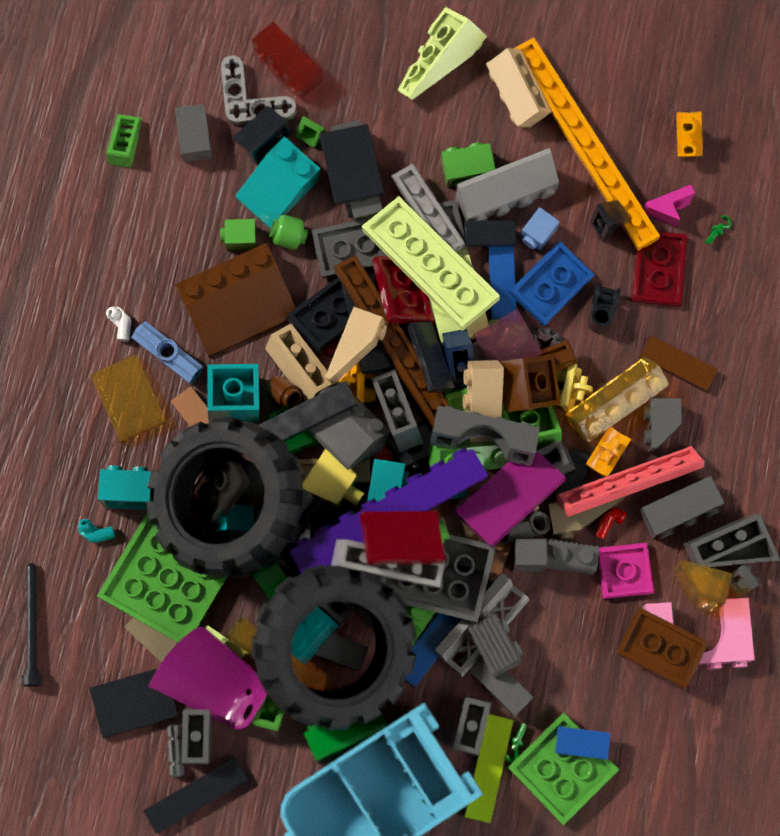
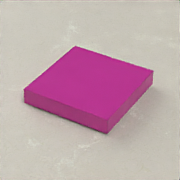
[598,543,654,599]

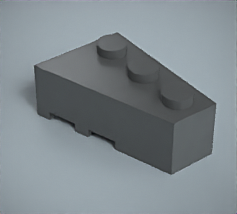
[684,513,780,568]

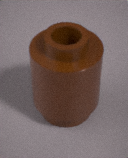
[265,375,302,409]

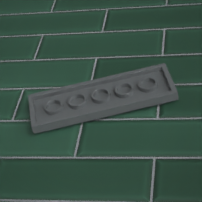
[311,200,467,279]

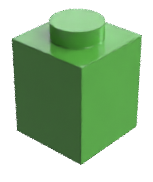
[220,219,256,251]

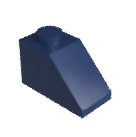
[442,329,474,390]

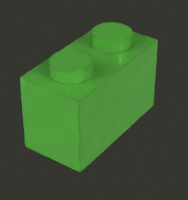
[441,142,495,188]

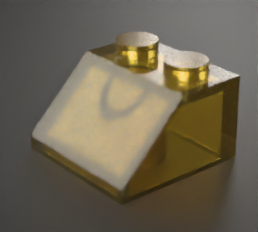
[673,560,732,612]

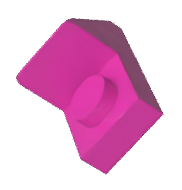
[643,185,695,227]

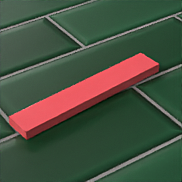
[556,446,704,517]

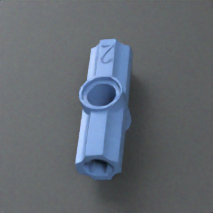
[132,321,204,384]

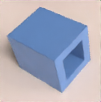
[520,207,560,251]

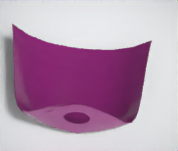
[149,627,267,729]

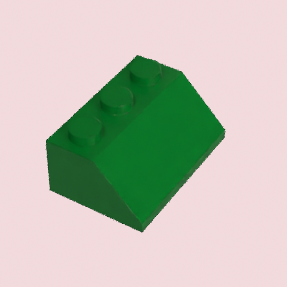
[304,710,388,763]

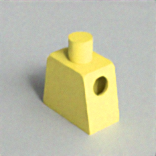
[302,449,365,508]

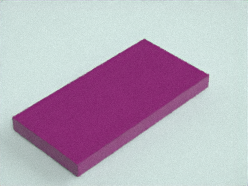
[455,450,566,548]

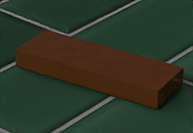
[639,335,718,392]

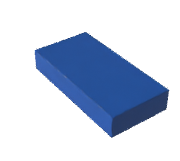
[555,726,610,760]

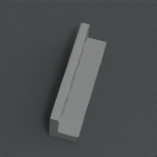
[435,573,530,677]

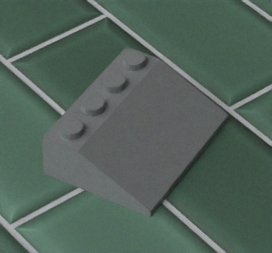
[381,535,496,622]

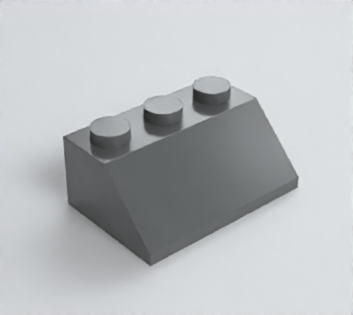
[308,382,391,470]

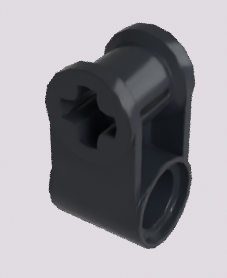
[588,283,621,334]

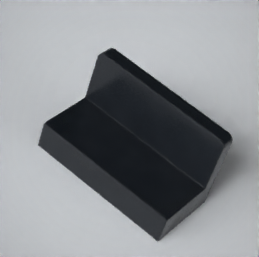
[233,106,293,166]

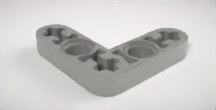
[221,55,296,126]

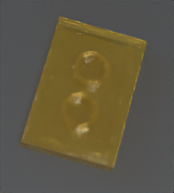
[90,354,167,443]

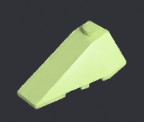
[398,7,487,100]

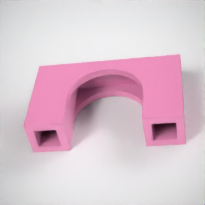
[642,598,755,670]

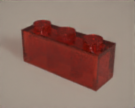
[252,21,323,99]

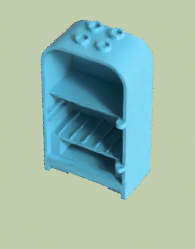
[281,703,483,836]

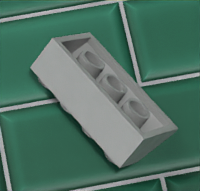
[456,148,559,221]

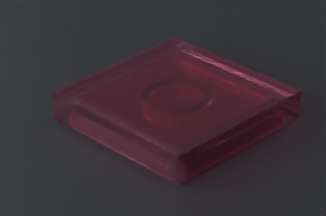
[473,309,542,362]

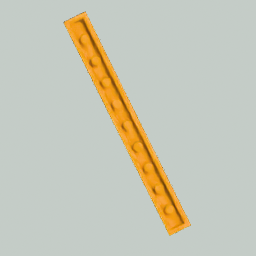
[514,38,660,251]

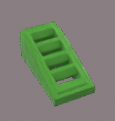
[106,114,142,168]

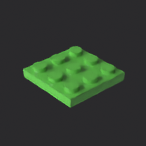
[508,713,619,825]

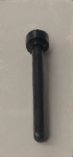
[21,563,43,687]

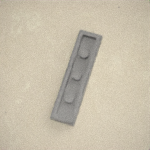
[392,164,465,252]

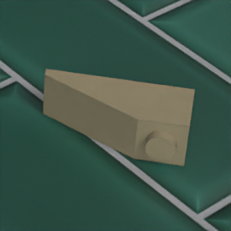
[546,496,625,541]

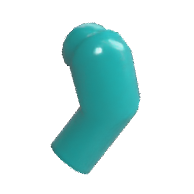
[78,519,116,543]

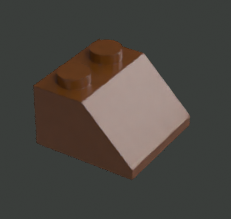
[500,354,560,412]

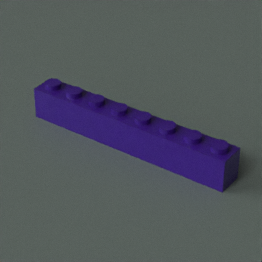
[290,447,488,574]

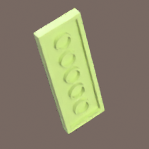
[362,196,500,331]

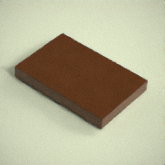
[615,607,709,690]

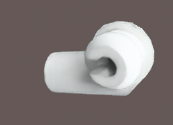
[106,306,131,342]

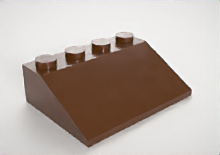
[175,243,296,357]

